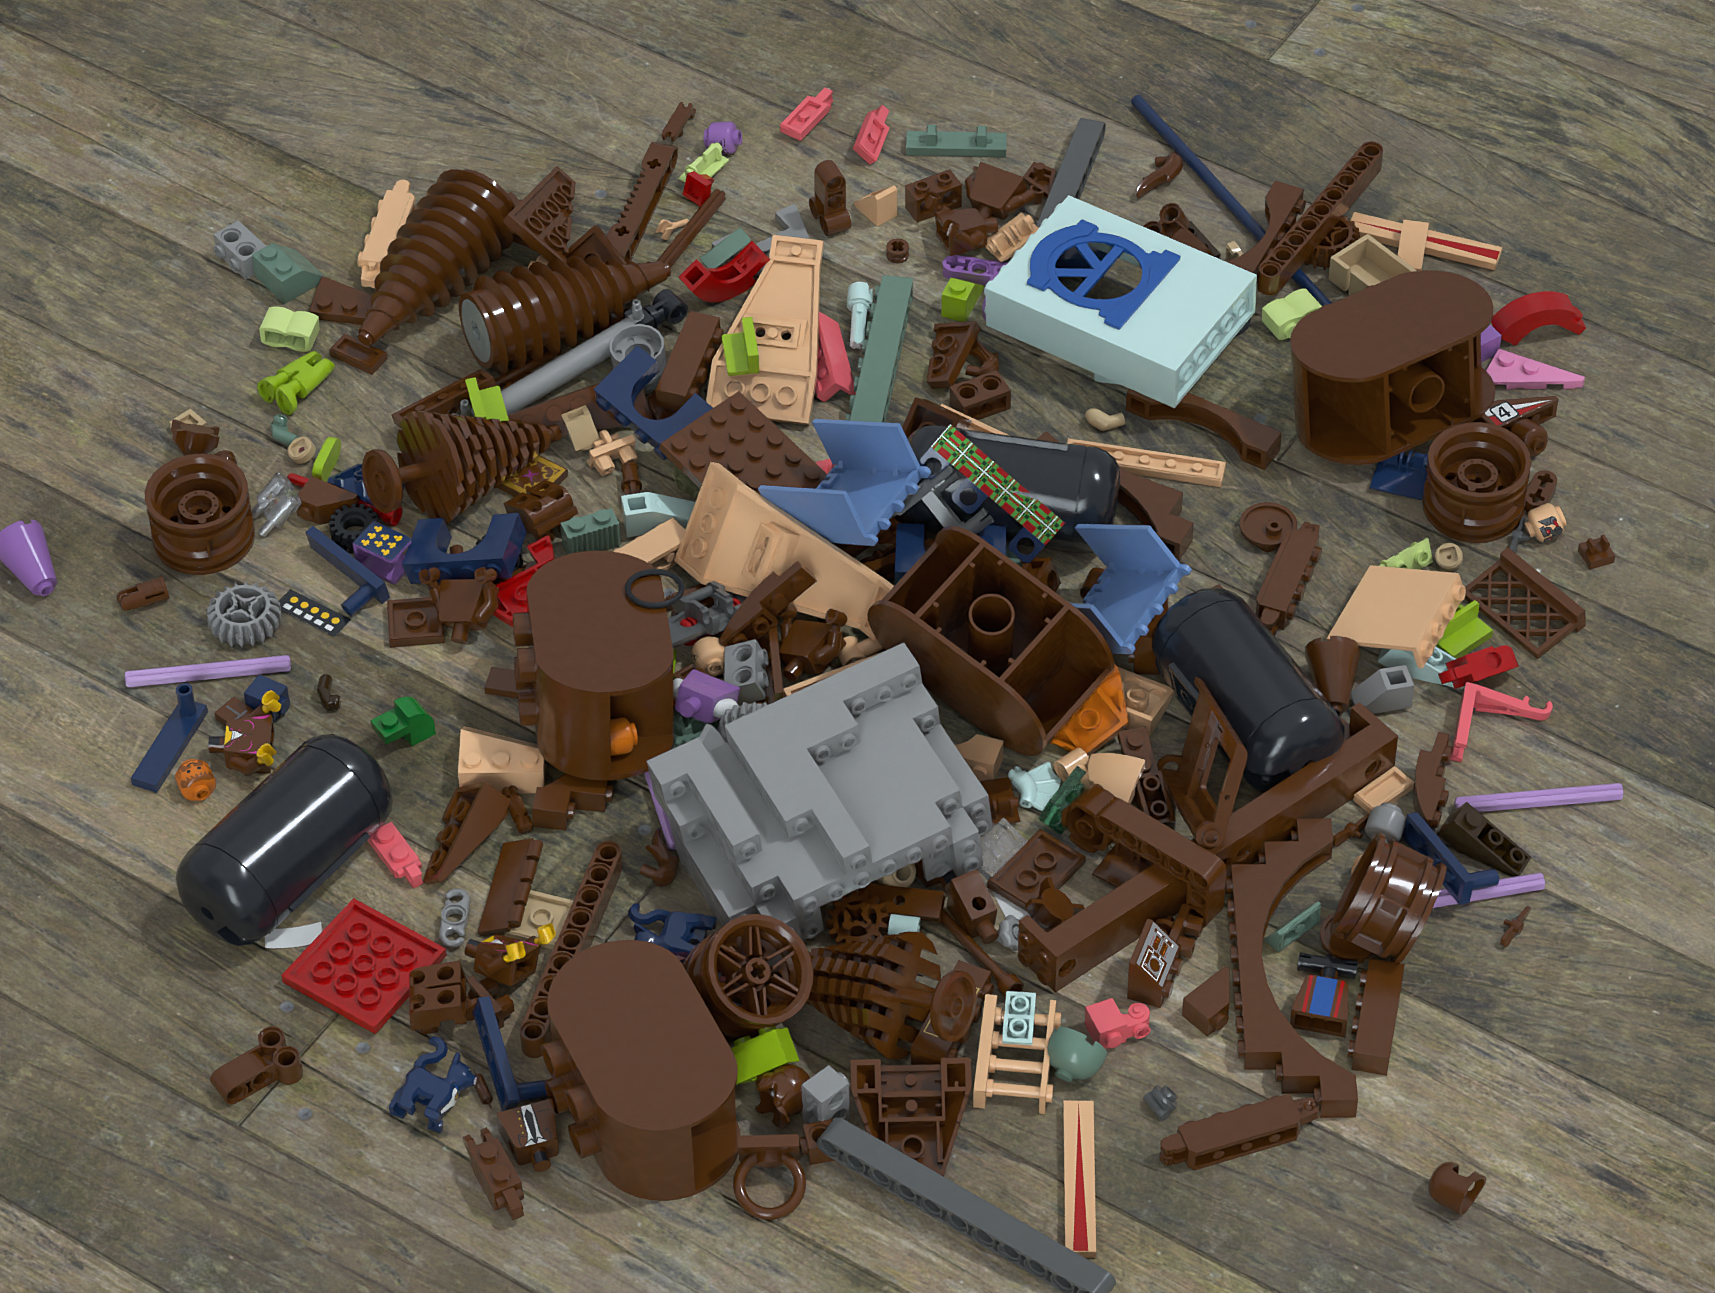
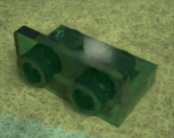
[1038,766,1086,835]

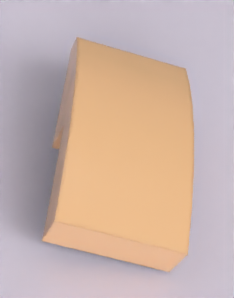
[1397,220,1429,271]

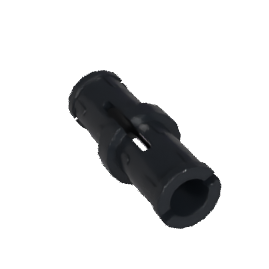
[1297,952,1358,980]

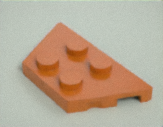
[1050,664,1130,757]

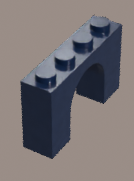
[594,345,713,464]
[402,513,527,584]
[895,523,1006,585]

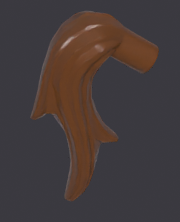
[1136,152,1183,198]
[965,336,999,377]
[639,828,679,887]

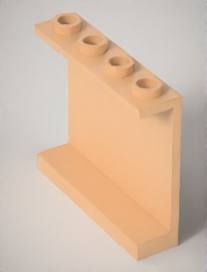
[1326,565,1466,668]

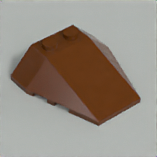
[850,1057,972,1177]

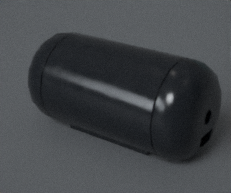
[901,425,1120,554]
[1151,588,1345,793]
[176,734,393,946]

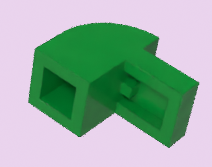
[370,697,436,747]

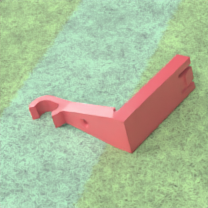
[1450,682,1553,762]

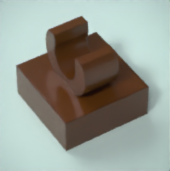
[1578,535,1615,570]

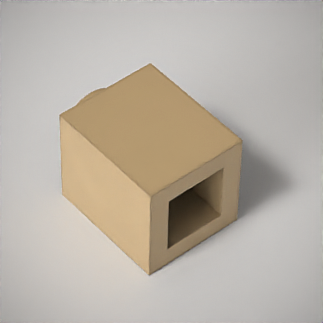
[561,405,600,451]

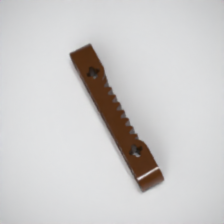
[606,142,678,263]

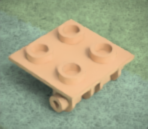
[985,212,1039,263]

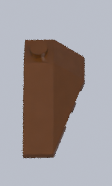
[423,782,511,885]

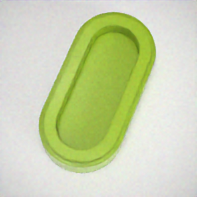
[312,437,341,482]

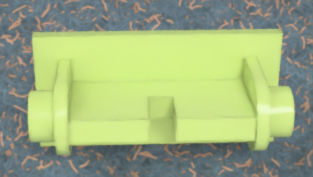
[679,143,729,182]
[1379,538,1433,570]

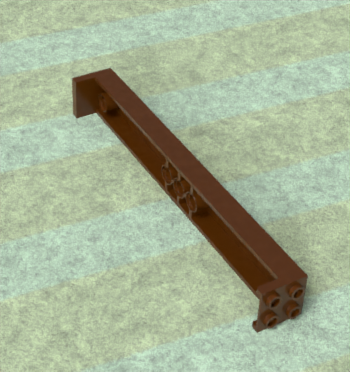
[1017,702,1398,993]

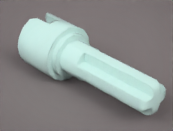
[847,282,873,349]

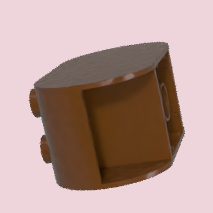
[1290,270,1495,465]
[867,526,1114,756]
[513,551,673,780]
[541,940,741,1201]

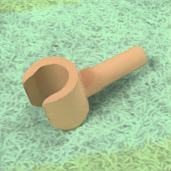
[655,219,689,240]

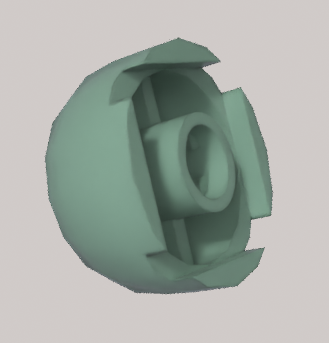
[1047,1027,1108,1082]

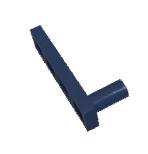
[305,526,390,617]
[131,683,208,793]
[1402,812,1499,905]
[473,996,548,1111]

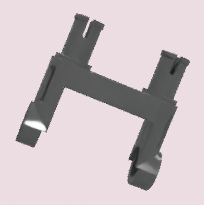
[890,465,994,535]

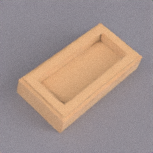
[1353,766,1414,814]

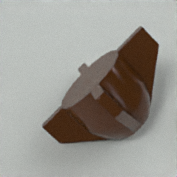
[171,419,220,456]
[1025,877,1085,932]

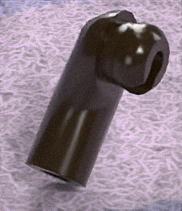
[317,674,341,711]

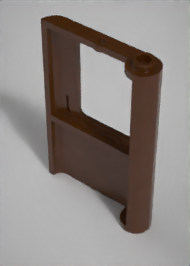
[1157,677,1248,850]

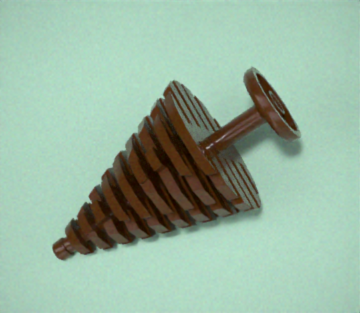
[362,411,562,524]
[771,931,977,1059]

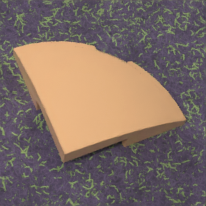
[1088,753,1145,804]

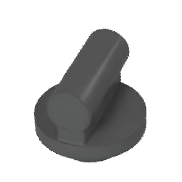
[1143,1085,1178,1121]

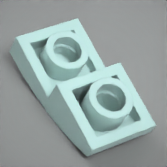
[1002,991,1036,1045]

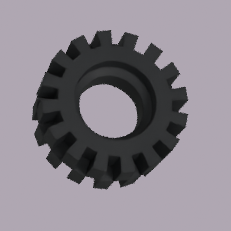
[329,503,378,554]

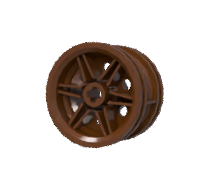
[1422,422,1531,543]
[145,454,255,575]
[1330,833,1447,965]
[683,914,813,1042]

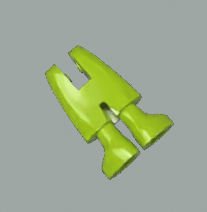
[257,351,335,415]

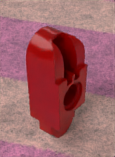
[1438,645,1519,689]

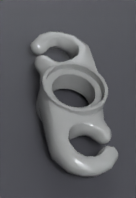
[439,888,470,948]

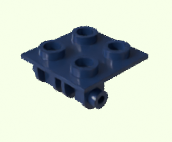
[1370,450,1428,500]

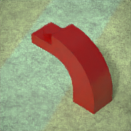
[679,241,770,302]
[1491,291,1586,346]

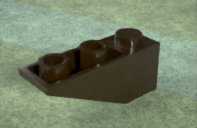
[1437,802,1532,877]

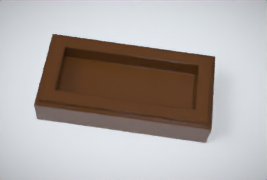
[329,334,388,375]

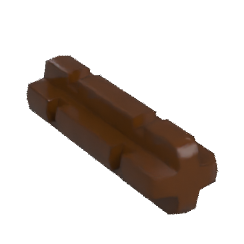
[502,785,533,834]

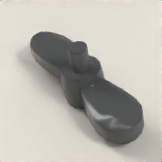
[1510,517,1530,553]

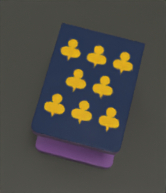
[353,520,411,584]

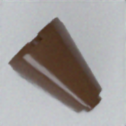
[1305,636,1360,716]

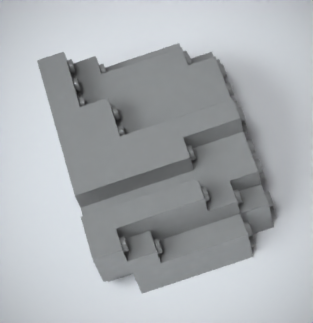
[647,643,993,941]

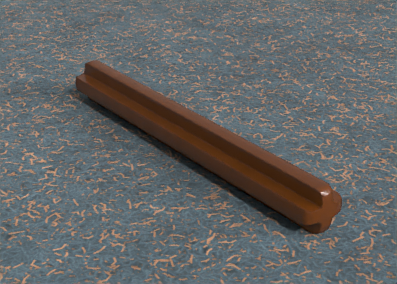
[657,189,726,268]

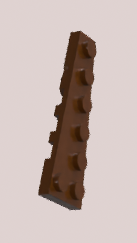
[507,382,653,436]

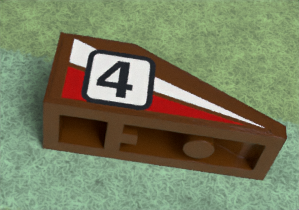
[1474,396,1558,431]

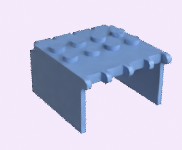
[758,419,931,546]
[1070,524,1192,654]

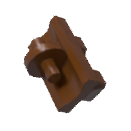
[1155,903,1204,958]
[466,975,515,1029]

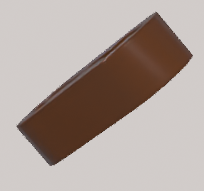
[1525,470,1557,512]

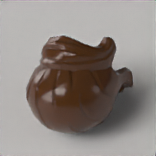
[755,1064,810,1129]

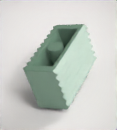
[560,508,621,555]

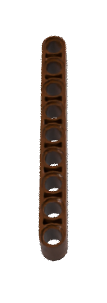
[1257,141,1383,295]
[520,841,623,1058]

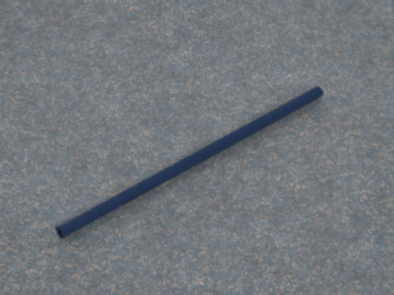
[1131,95,1332,306]

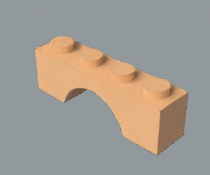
[955,734,1004,781]

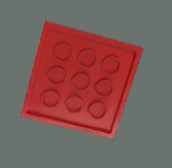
[281,898,447,1034]

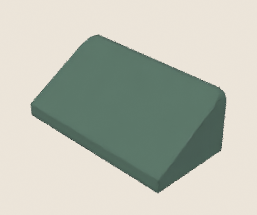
[700,227,751,268]
[1264,901,1321,952]

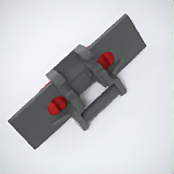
[668,581,747,648]

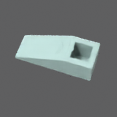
[621,492,695,537]
[1377,646,1464,689]

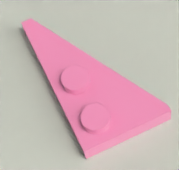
[1486,349,1585,389]

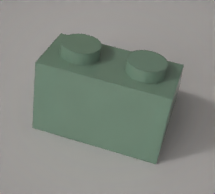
[252,243,325,304]

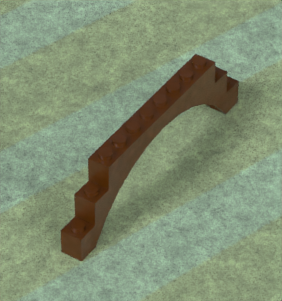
[1225,818,1358,1118]

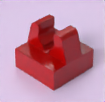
[683,171,714,207]

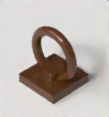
[733,1134,806,1220]

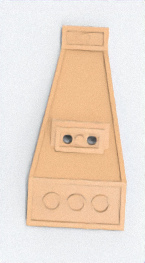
[706,235,824,426]
[674,462,894,642]

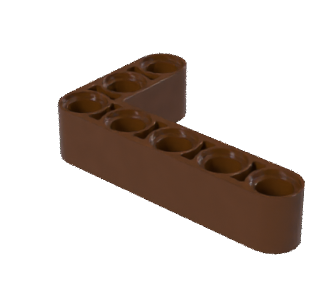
[1094,797,1227,928]

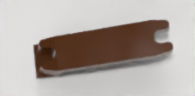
[662,102,696,142]

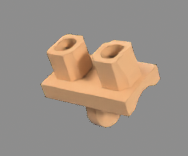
[587,430,637,477]

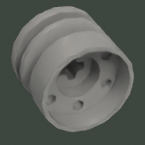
[609,324,667,394]

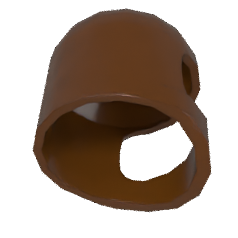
[1428,1161,1487,1215]

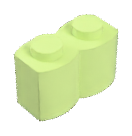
[1262,289,1322,340]
[259,307,320,352]

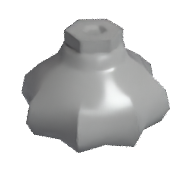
[996,915,1019,951]

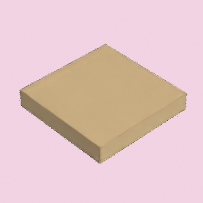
[505,890,574,950]

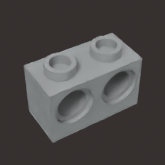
[213,221,266,280]
[724,639,769,706]
[802,1065,850,1124]

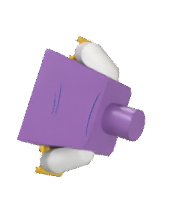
[673,669,740,723]

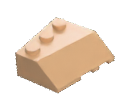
[458,726,547,794]

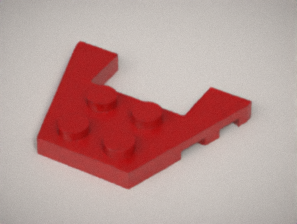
[493,535,555,627]

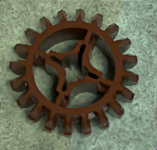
[1304,216,1360,271]

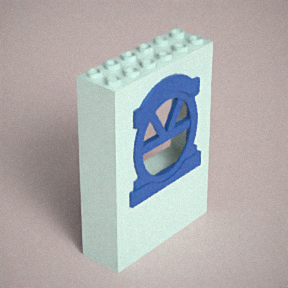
[984,195,1257,408]

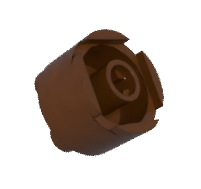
[1061,784,1115,853]

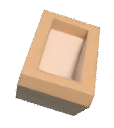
[853,185,897,226]

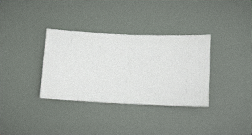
[265,922,322,948]

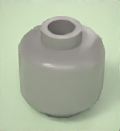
[1365,803,1406,843]

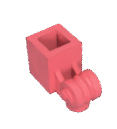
[1085,998,1151,1049]

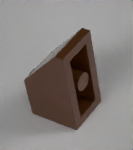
[295,477,359,525]
[1182,966,1229,1037]

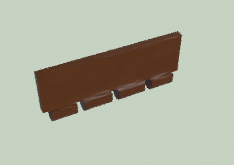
[478,838,543,936]

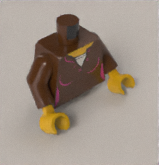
[208,690,281,776]
[465,923,556,987]

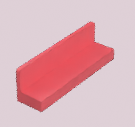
[815,312,856,402]

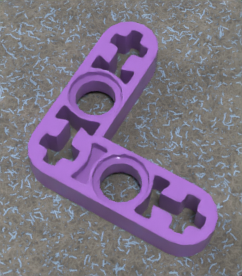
[943,255,1008,321]

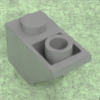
[1350,665,1414,714]

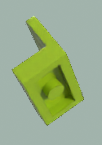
[722,317,759,376]
[465,377,509,422]
[1436,600,1493,659]

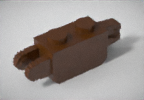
[463,1127,524,1220]

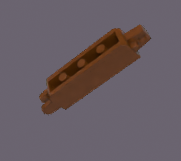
[1255,521,1322,637]
[1160,1093,1319,1170]

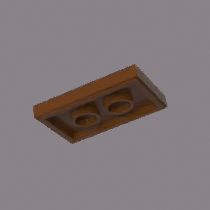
[987,829,1086,912]

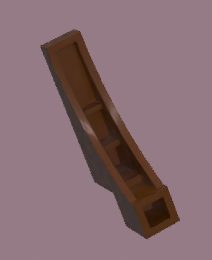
[1118,469,1194,561]
[532,773,617,831]

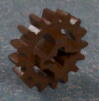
[826,890,890,945]

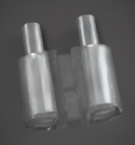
[251,473,301,537]

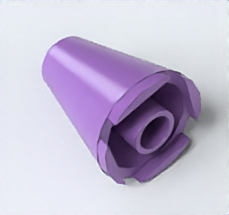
[0,520,57,596]

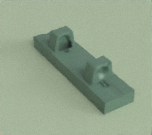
[906,125,1007,157]

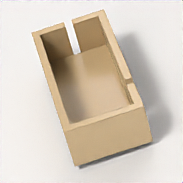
[1328,234,1417,295]

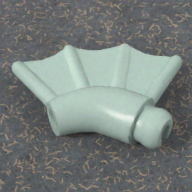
[1008,762,1064,818]

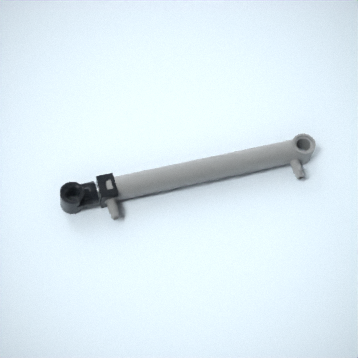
[453,289,688,417]

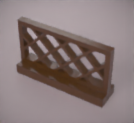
[1465,547,1586,659]

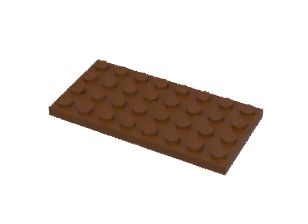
[659,391,887,558]

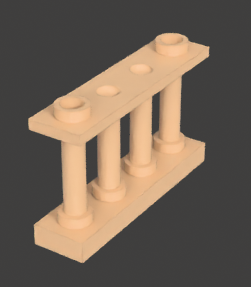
[973,994,1061,1114]

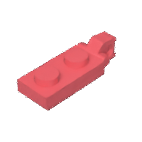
[780,88,833,141]
[853,104,889,165]
[368,822,423,889]

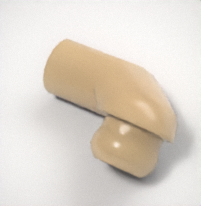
[1085,408,1125,431]

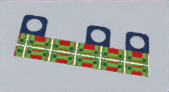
[918,424,1065,563]

